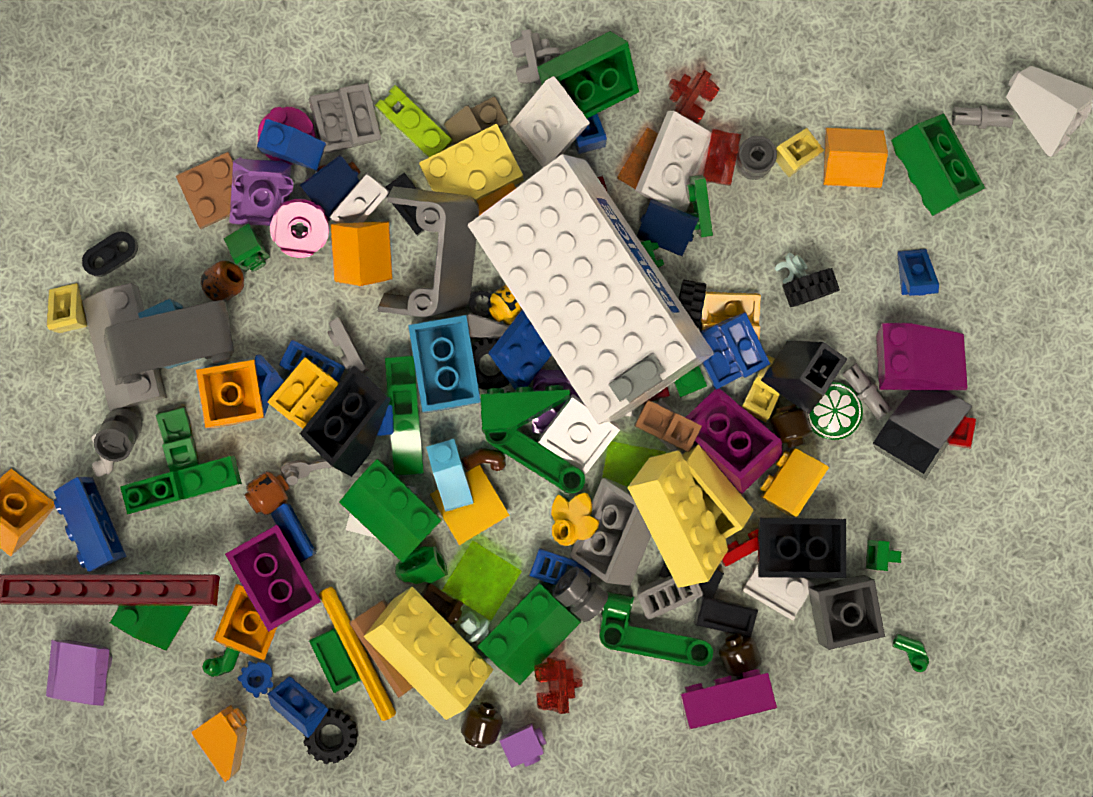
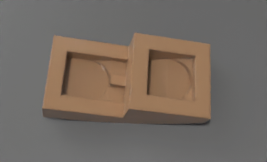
[634,400,702,452]

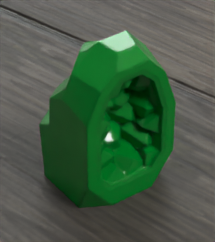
[395,546,448,584]

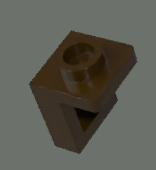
[421,583,463,625]

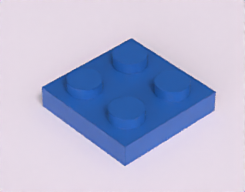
[488,309,552,390]

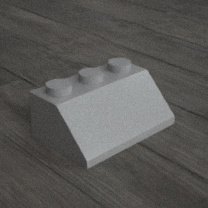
[570,478,652,585]

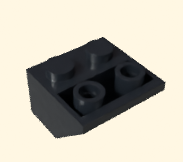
[761,341,847,414]

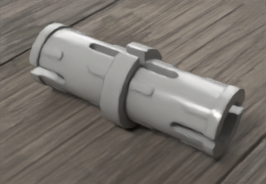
[952,106,1014,129]
[842,363,892,420]

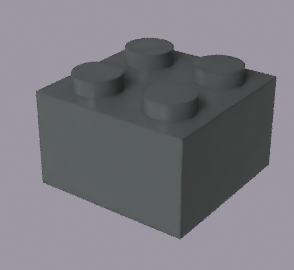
[808,575,885,650]

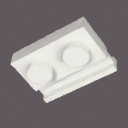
[742,563,814,621]

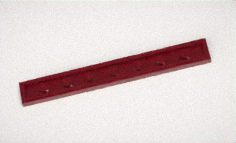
[0,574,220,606]

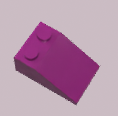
[876,323,968,390]
[685,388,782,494]

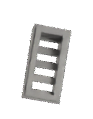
[467,313,509,339]
[637,575,704,619]

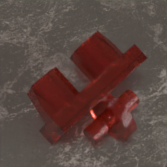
[668,70,720,124]
[703,129,741,186]
[534,657,583,714]

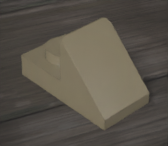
[444,96,508,144]

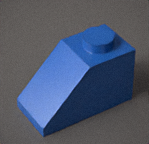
[257,119,326,171]

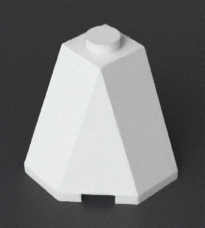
[1006,66,1093,157]

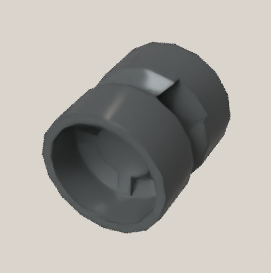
[735,136,777,180]
[94,408,142,462]
[552,567,608,622]

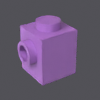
[500,723,547,768]

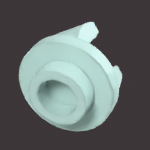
[775,253,807,284]
[460,611,490,643]

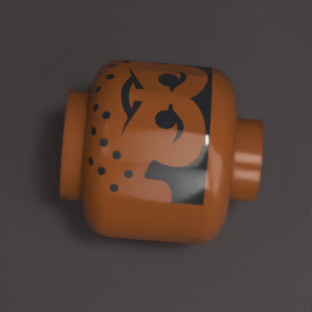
[201,260,245,302]
[244,471,290,515]

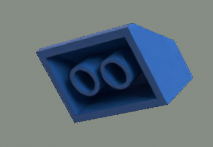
[53,477,127,572]

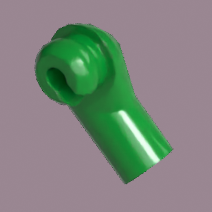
[892,633,929,673]
[202,647,240,677]

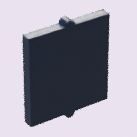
[300,154,360,221]
[637,199,699,257]

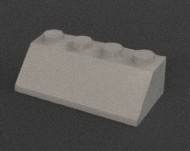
[82,283,167,412]

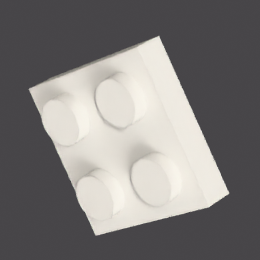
[538,394,620,474]

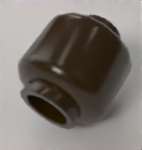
[771,404,812,448]
[719,633,761,680]
[461,702,503,749]

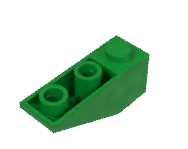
[480,385,570,434]

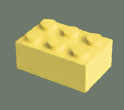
[419,124,524,201]

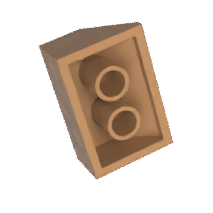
[349,599,413,698]

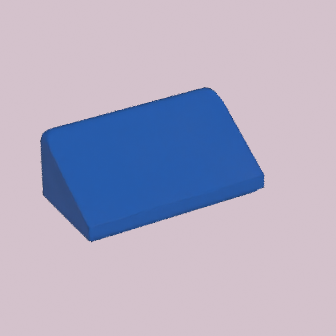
[271,503,317,563]
[267,676,328,738]

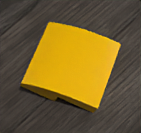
[701,292,761,341]
[267,357,339,429]
[430,465,510,545]

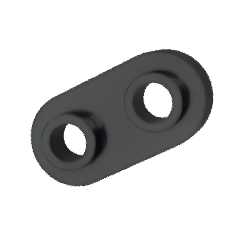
[82,231,138,277]

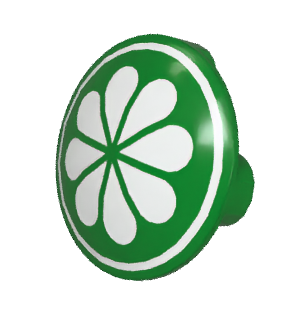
[808,382,863,440]

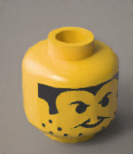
[489,284,522,325]

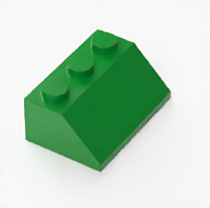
[537,31,639,119]
[890,113,985,216]
[339,459,443,563]
[477,581,581,685]

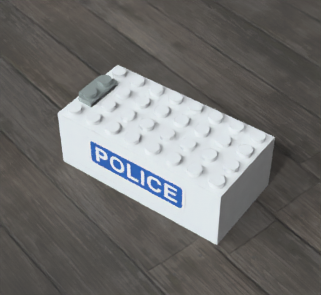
[468,154,715,425]

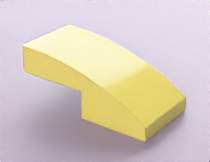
[741,355,780,423]

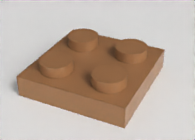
[176,152,233,229]

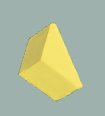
[776,128,824,177]
[47,283,88,333]

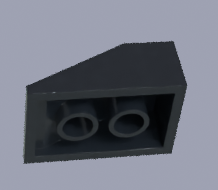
[299,366,391,477]
[873,390,972,480]
[758,518,846,578]

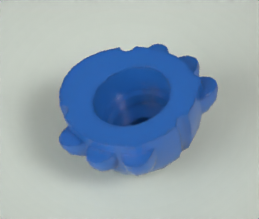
[238,661,273,698]

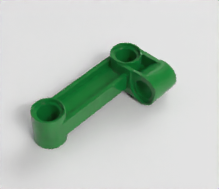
[485,391,585,494]
[599,591,713,666]

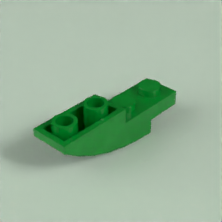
[385,356,424,476]
[120,455,242,515]

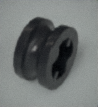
[469,291,491,317]

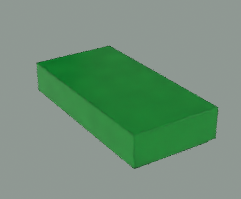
[309,628,361,693]

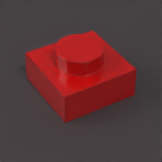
[948,417,976,449]

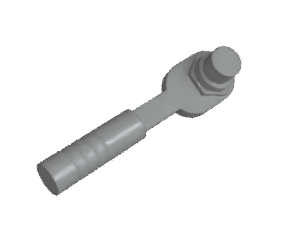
[281,459,333,485]

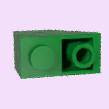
[223,223,270,272]

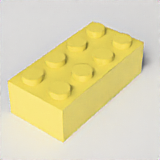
[628,450,728,588]
[363,587,494,720]

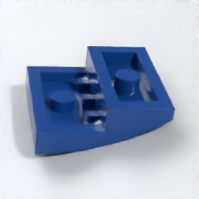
[700,312,770,390]

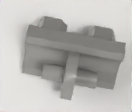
[510,29,560,86]

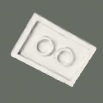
[510,76,590,168]
[635,111,717,213]

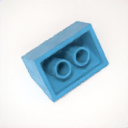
[408,315,481,413]

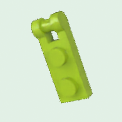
[374,85,453,158]

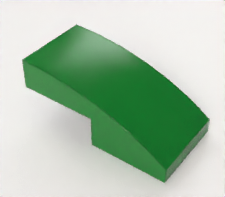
[155,406,199,472]

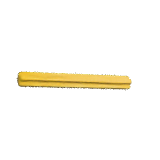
[319,586,396,721]

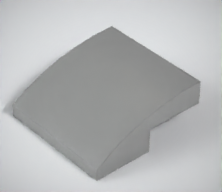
[308,83,381,154]

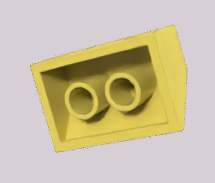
[682,444,754,539]

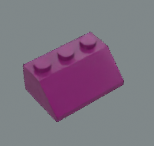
[225,525,321,632]
[680,669,777,730]

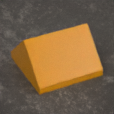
[823,128,888,188]
[331,221,393,286]
[213,584,277,660]

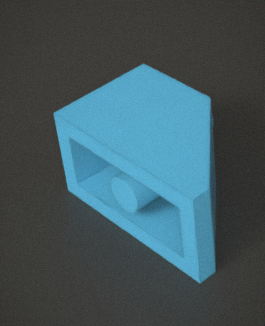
[426,439,474,512]

